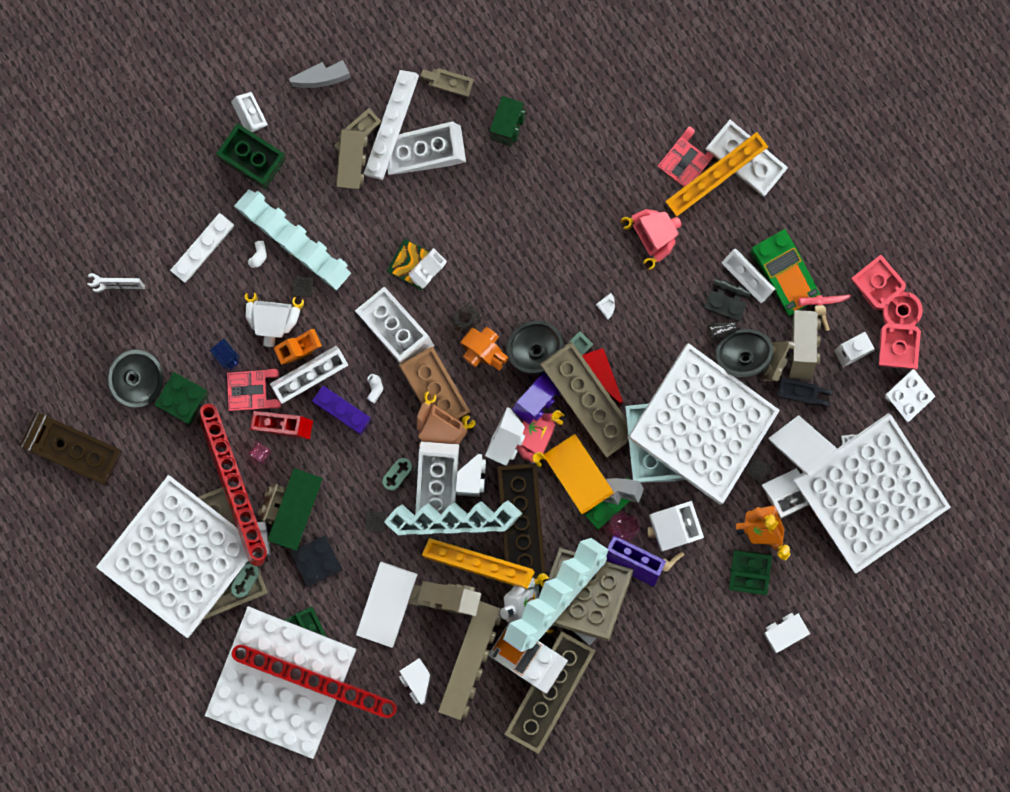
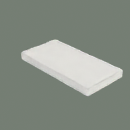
[706,120,788,197]
[769,415,840,477]
[356,562,418,648]

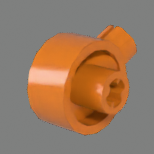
[460,327,509,371]

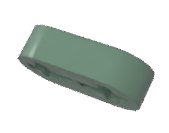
[382,458,412,491]
[231,563,259,598]

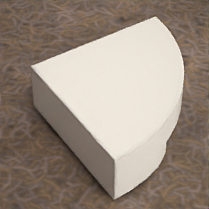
[596,293,615,320]

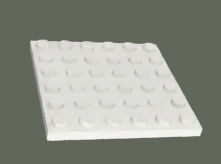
[628,343,780,505]
[793,413,951,574]
[96,475,255,638]
[205,606,356,759]

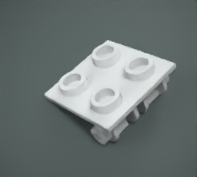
[885,369,935,422]

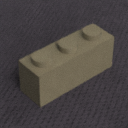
[335,129,367,189]

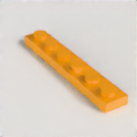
[666,132,768,216]
[422,538,534,589]

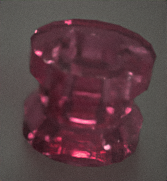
[247,441,272,464]

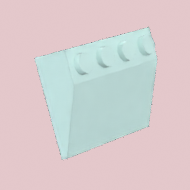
[625,404,685,483]

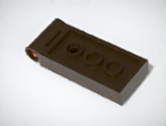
[19,411,122,486]

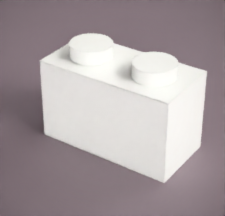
[763,613,810,654]

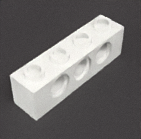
[270,346,348,404]

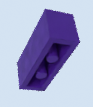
[512,372,561,425]
[312,386,372,436]
[606,535,666,587]

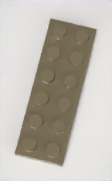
[540,341,629,458]

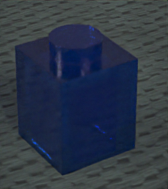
[209,339,240,370]

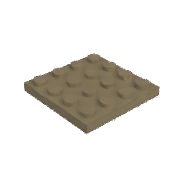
[548,548,633,642]

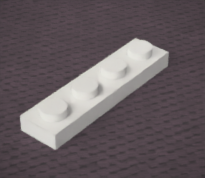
[170,213,234,283]

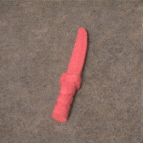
[798,294,851,306]

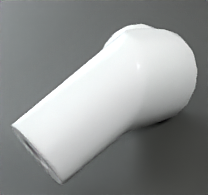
[248,241,267,268]
[367,374,383,404]

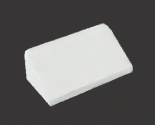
[232,92,268,132]

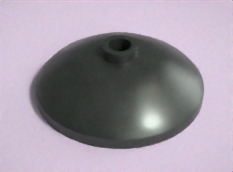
[507,321,564,375]
[716,329,774,377]
[107,350,163,407]

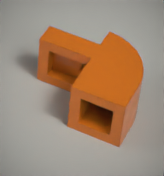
[273,329,322,365]

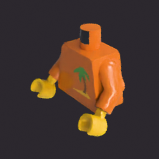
[736,505,790,561]

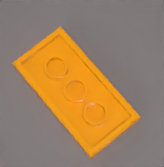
[543,434,614,514]

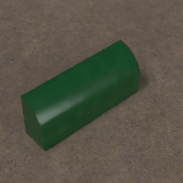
[267,468,323,551]

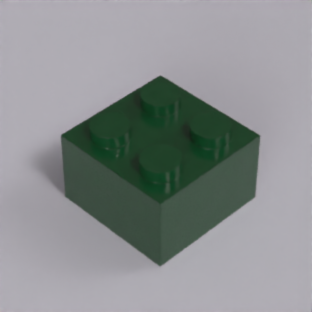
[490,96,526,147]
[154,372,209,426]

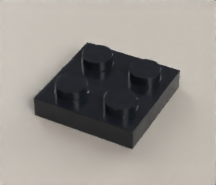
[290,535,342,587]

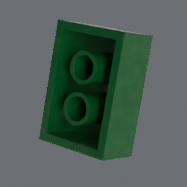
[216,123,286,190]

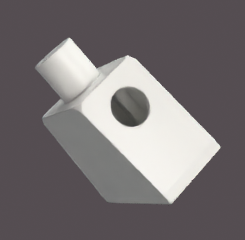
[834,332,875,367]

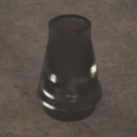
[707,321,736,340]

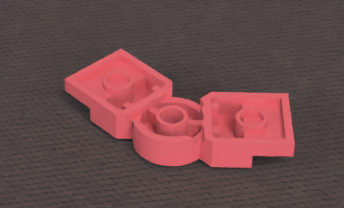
[851,255,923,370]

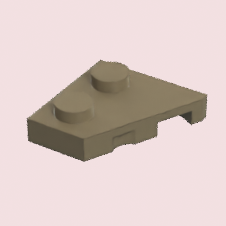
[762,341,796,382]

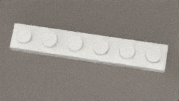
[364,70,419,180]

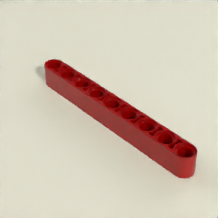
[199,404,267,566]
[232,644,397,718]

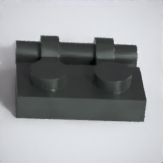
[704,278,751,322]

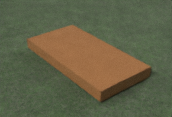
[399,346,470,420]

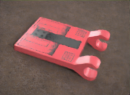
[658,127,714,187]
[227,369,281,411]

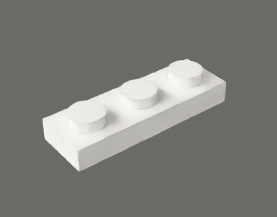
[722,249,775,303]

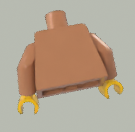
[417,391,475,447]

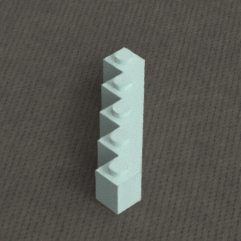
[234,189,351,291]
[384,501,522,535]
[503,538,608,652]

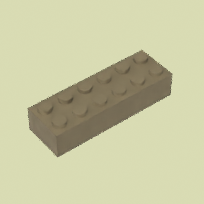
[438,601,502,721]
[504,632,596,754]

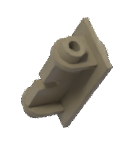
[258,484,286,525]

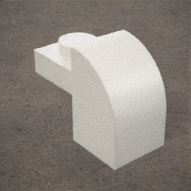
[409,248,447,289]

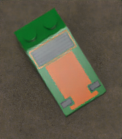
[750,229,820,316]

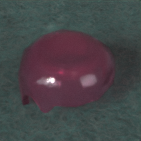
[609,512,640,541]

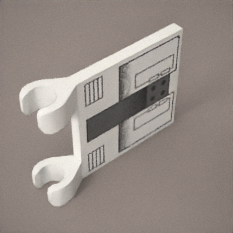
[87,273,145,293]

